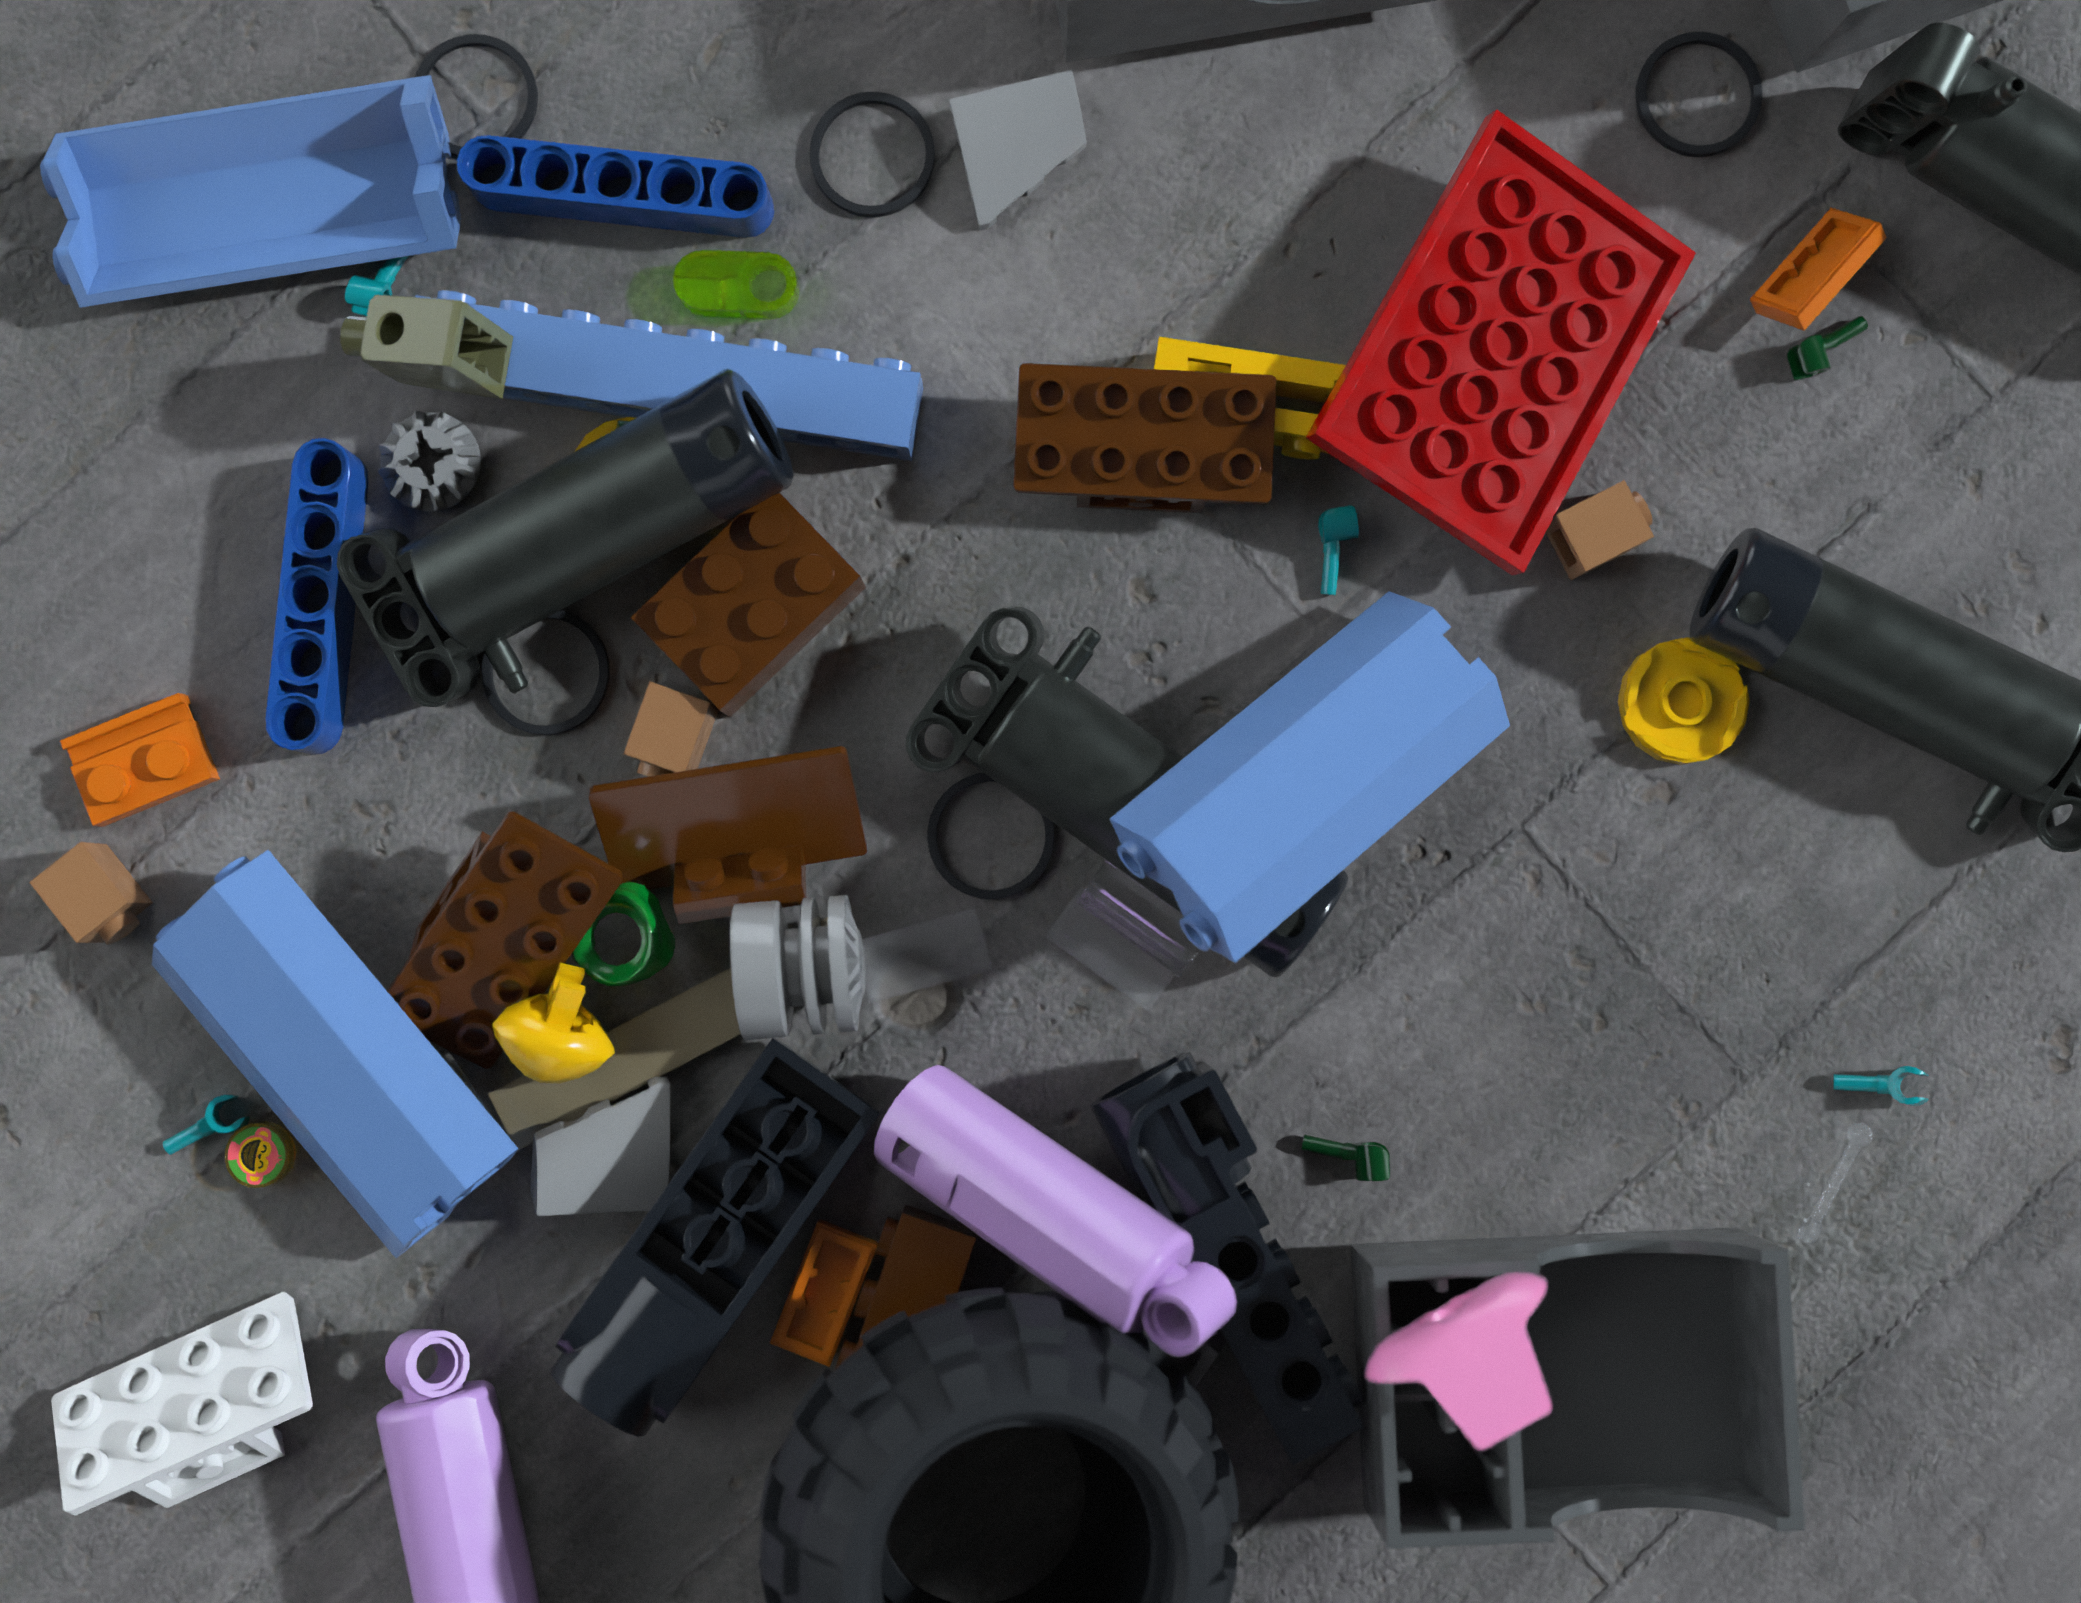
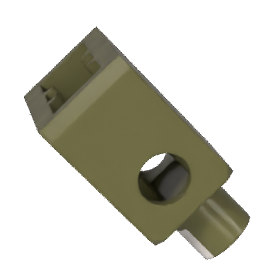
[340,295,513,399]

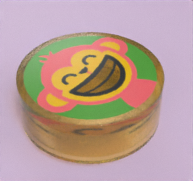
[225,1122,296,1188]

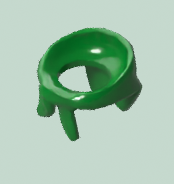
[571,882,676,987]

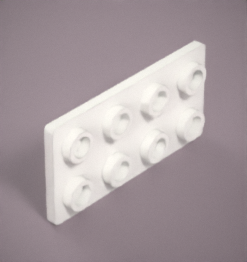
[51,1292,313,1515]

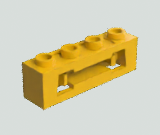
[1153,336,1346,460]

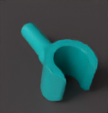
[345,256,409,316]
[1318,505,1359,595]
[1833,1066,1929,1106]
[163,1095,249,1155]

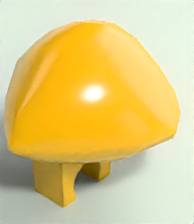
[492,962,615,1084]

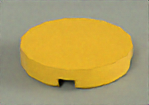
[1618,637,1750,765]

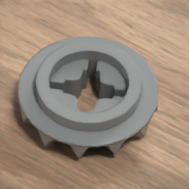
[378,410,481,512]

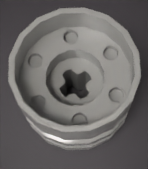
[730,895,865,1040]

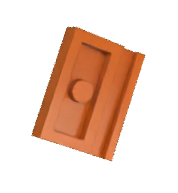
[60,693,220,827]

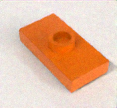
[1750,208,1887,331]
[770,1219,878,1367]

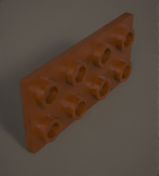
[1013,363,1276,513]
[589,746,867,925]
[387,811,622,1069]

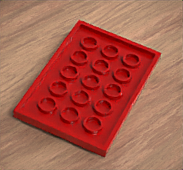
[1306,109,1696,576]

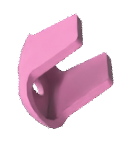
[1365,1272,1552,1450]

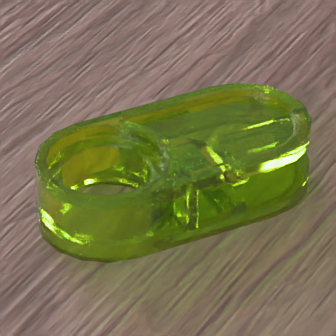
[673,250,800,320]

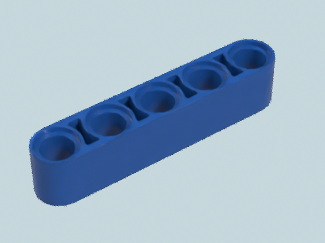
[457,135,774,238]
[265,438,369,755]

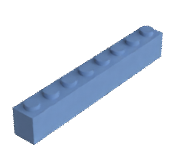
[415,290,924,461]

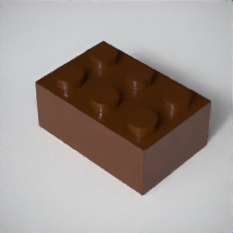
[630,493,866,717]

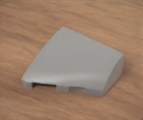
[949,70,1086,230]
[530,1076,670,1216]

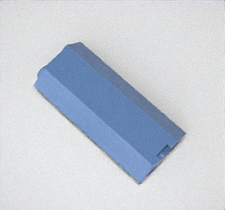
[40,75,461,308]
[1110,591,1510,963]
[152,850,519,1258]

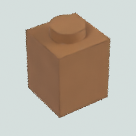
[1546,480,1654,581]
[623,681,719,777]
[29,842,153,945]

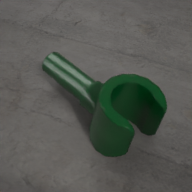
[1786,316,1868,381]
[1301,1134,1390,1181]

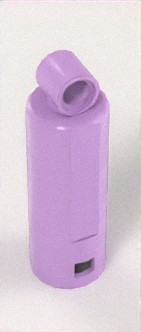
[874,1065,1236,1356]
[376,1329,540,1603]

